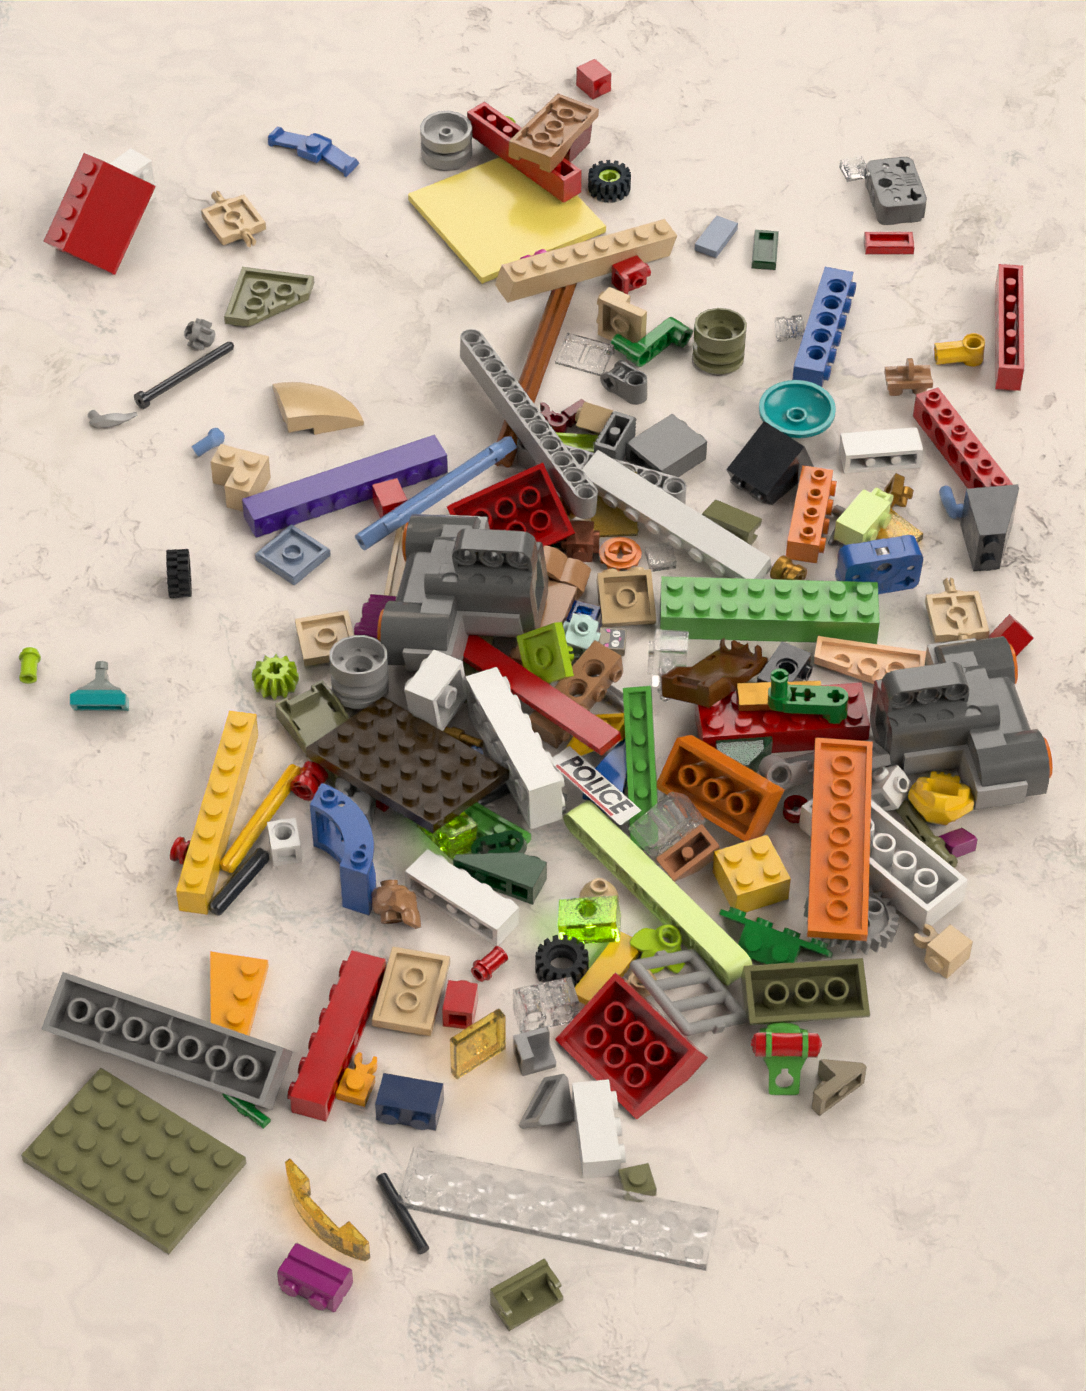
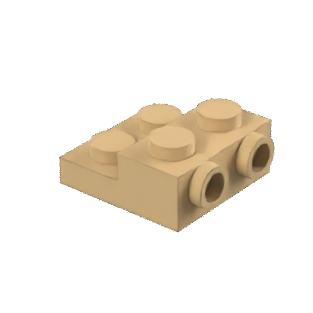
[596,287,647,343]
[596,567,656,627]

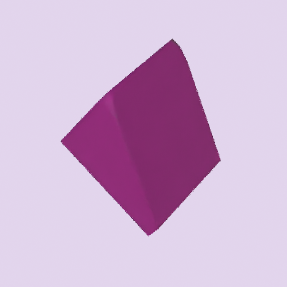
[938,827,978,858]

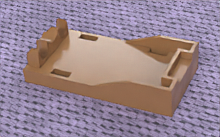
[509,93,599,173]

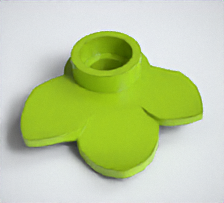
[629,925,685,974]

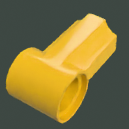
[934,333,985,367]

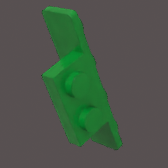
[719,907,833,964]

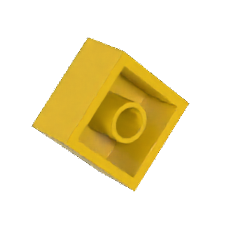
[712,835,791,912]

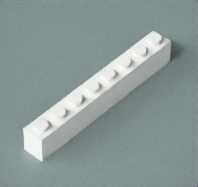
[583,450,771,579]

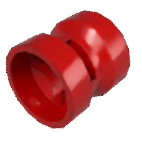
[290,761,328,801]

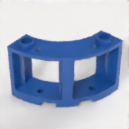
[310,783,376,916]

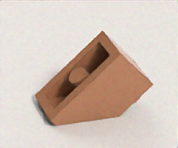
[656,824,720,882]

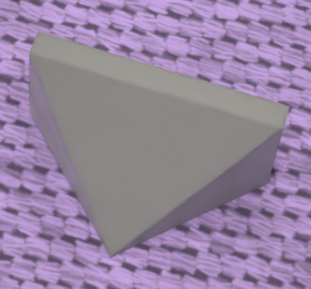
[519,1074,575,1129]

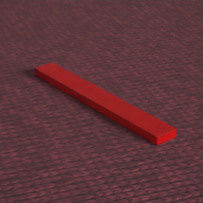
[463,635,622,756]

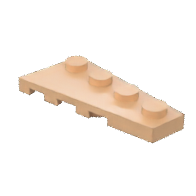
[814,636,926,684]

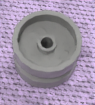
[420,111,472,170]

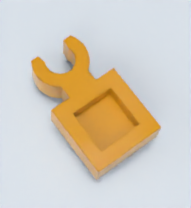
[336,1052,378,1107]

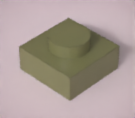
[618,1163,657,1202]

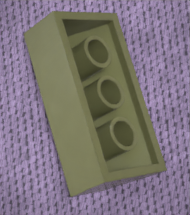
[741,958,870,1025]

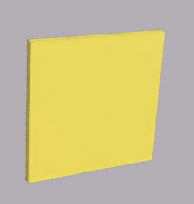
[408,157,606,284]

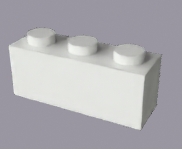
[839,427,923,474]
[572,1080,626,1179]

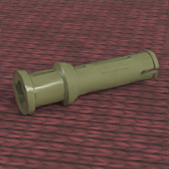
[895,800,958,868]

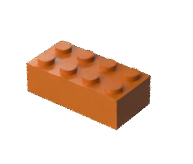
[657,735,785,842]

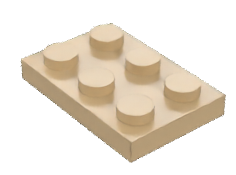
[372,946,450,1036]

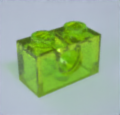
[557,895,621,944]

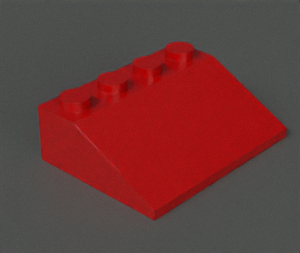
[43,153,156,275]
[446,462,575,547]
[555,972,708,1119]

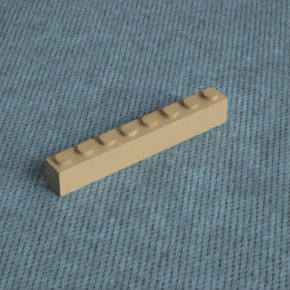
[495,219,677,303]

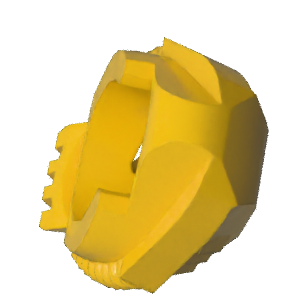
[908,771,974,826]

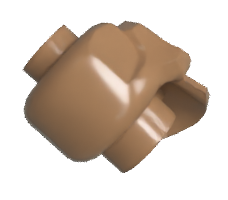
[371,880,421,929]

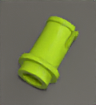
[19,647,41,684]

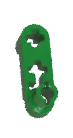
[610,317,693,367]
[767,668,848,724]

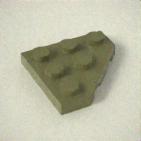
[224,266,315,327]

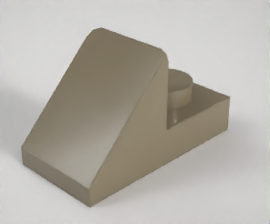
[811,1059,867,1116]

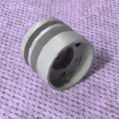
[329,635,389,709]

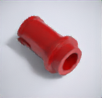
[471,946,508,982]

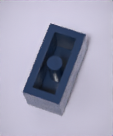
[375,1073,444,1131]

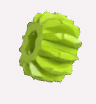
[252,654,299,700]

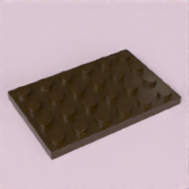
[306,697,510,833]

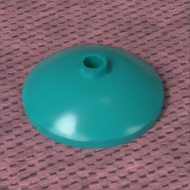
[759,380,836,439]

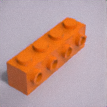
[786,465,837,563]

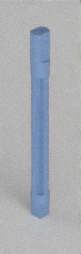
[355,436,517,550]

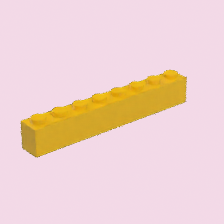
[176,710,259,915]

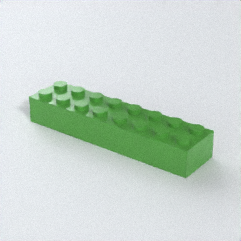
[660,576,880,644]

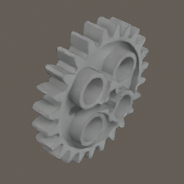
[803,885,899,955]

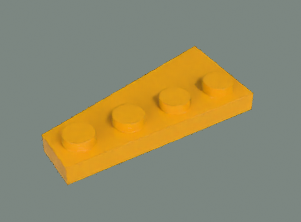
[210,951,269,1036]

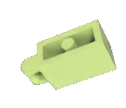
[834,487,893,545]

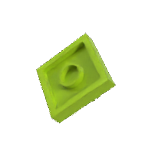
[517,622,574,684]

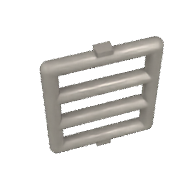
[630,949,748,1036]

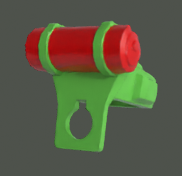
[751,1022,822,1095]

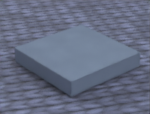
[255,524,331,586]

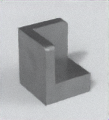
[513,1027,556,1076]

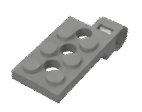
[759,739,891,789]

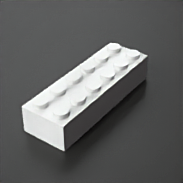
[465,667,565,829]
[799,799,968,931]

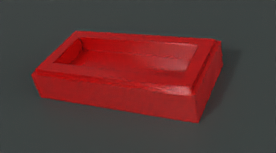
[864,232,915,254]

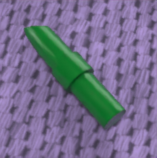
[222,1093,271,1129]

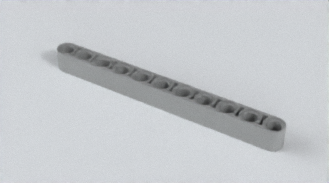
[460,329,598,519]

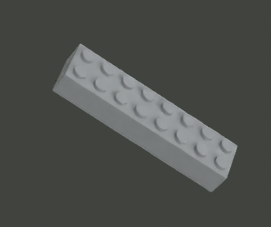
[42,972,293,1110]

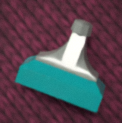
[70,661,129,711]

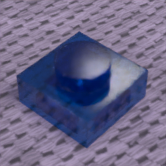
[566,600,601,622]

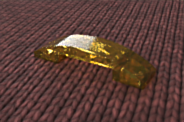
[285,1158,370,1262]

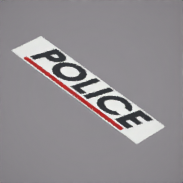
[552,746,642,825]

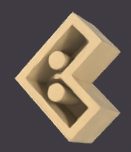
[210,444,271,512]

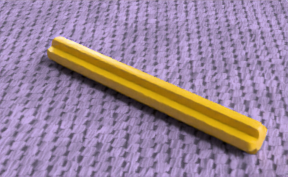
[220,764,301,873]

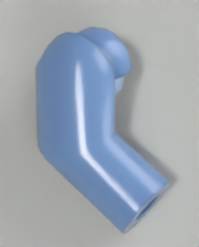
[191,428,225,457]
[939,486,964,519]

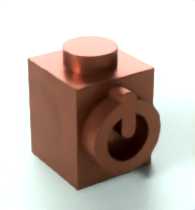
[561,520,600,562]

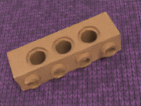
[529,640,624,749]

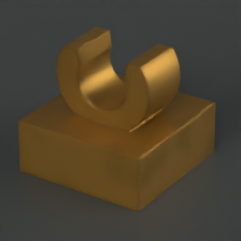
[884,473,914,511]

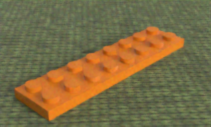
[807,738,873,941]

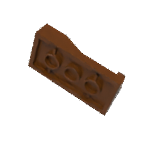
[661,638,768,707]

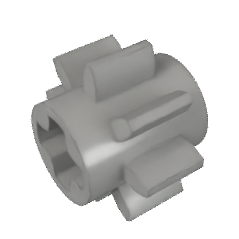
[184,318,215,350]

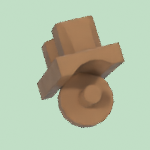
[884,358,933,396]

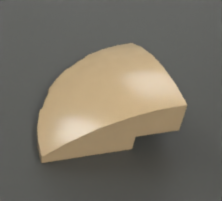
[272,382,364,435]

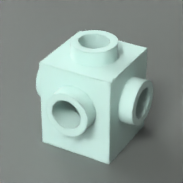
[563,613,601,659]

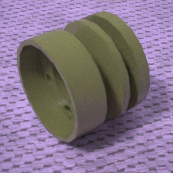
[692,308,747,374]

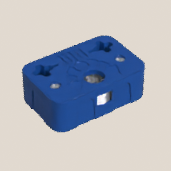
[835,535,924,595]

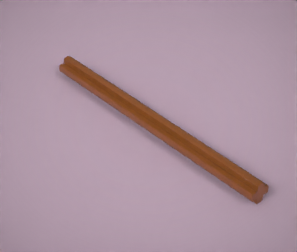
[495,283,577,468]

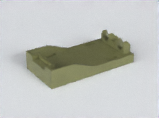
[275,680,350,788]

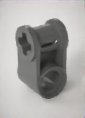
[600,360,648,405]

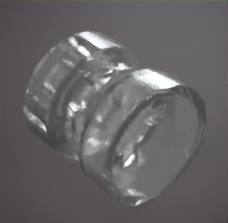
[775,314,805,342]

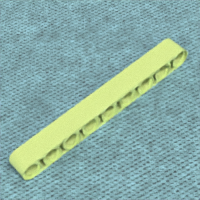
[563,800,753,986]

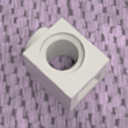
[267,818,302,867]

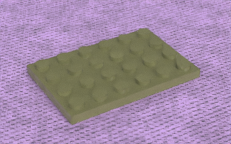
[21,1068,247,1254]

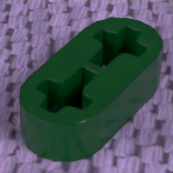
[471,830,527,854]

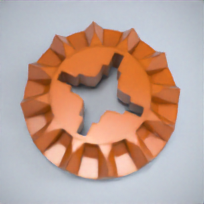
[599,537,642,572]

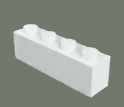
[405,849,519,946]

